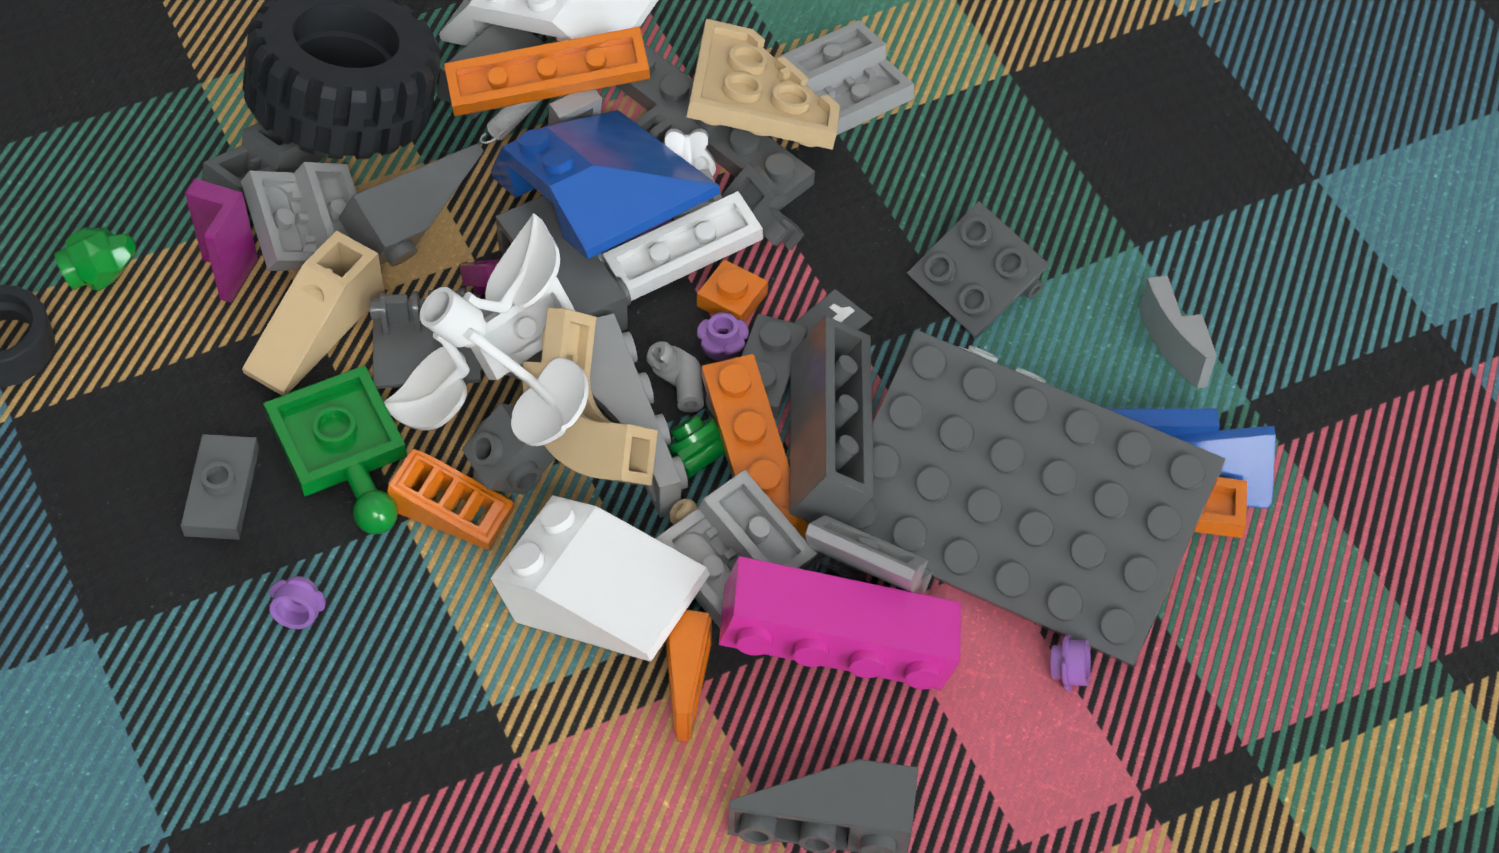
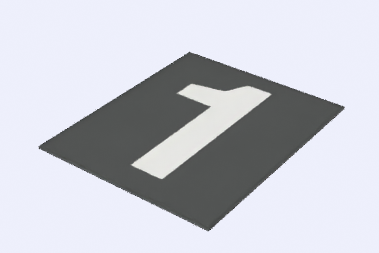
[794,289,873,335]

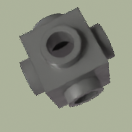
[462,403,555,494]

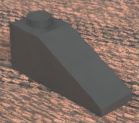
[339,143,484,266]

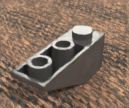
[728,759,919,853]

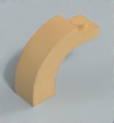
[523,308,658,486]

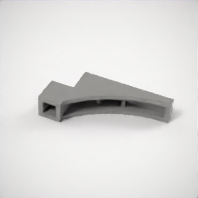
[480,309,688,517]

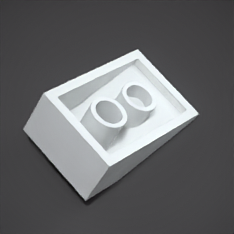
[490,495,710,662]

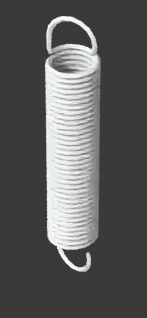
[480,100,541,144]

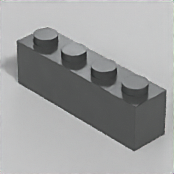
[789,315,874,524]

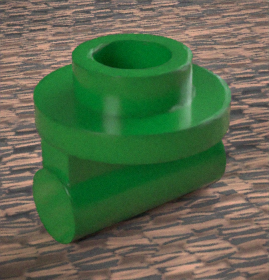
[667,414,725,479]

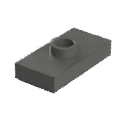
[181,434,259,540]

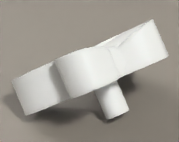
[665,129,716,176]

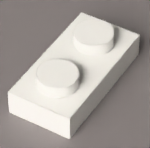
[471,277,575,380]

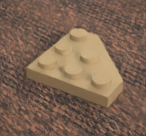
[686,19,840,150]

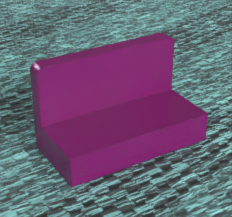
[185,178,258,303]

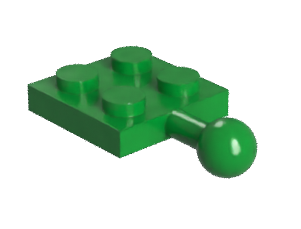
[263,365,407,534]

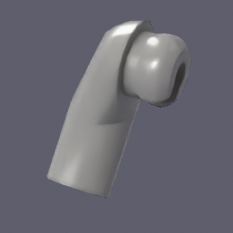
[646,341,704,412]

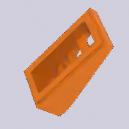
[388,449,515,550]
[665,610,712,742]

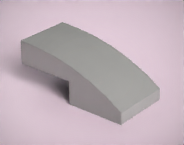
[1139,276,1217,388]

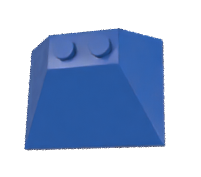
[491,110,721,259]

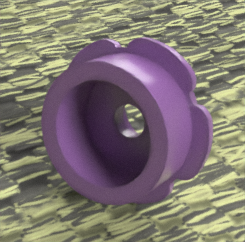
[697,312,749,361]
[269,576,326,629]
[1051,634,1091,691]

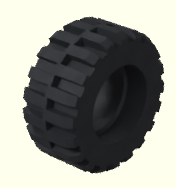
[242,0,441,160]

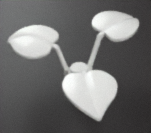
[384,213,589,446]

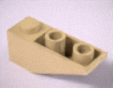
[242,230,385,396]

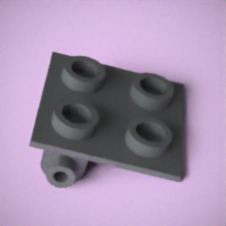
[907,201,1050,339]
[370,288,481,389]

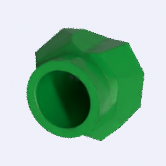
[55,227,136,291]

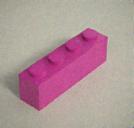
[719,556,961,690]

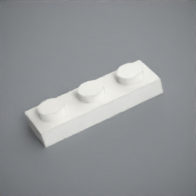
[602,191,763,301]

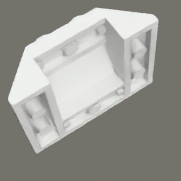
[439,0,658,46]

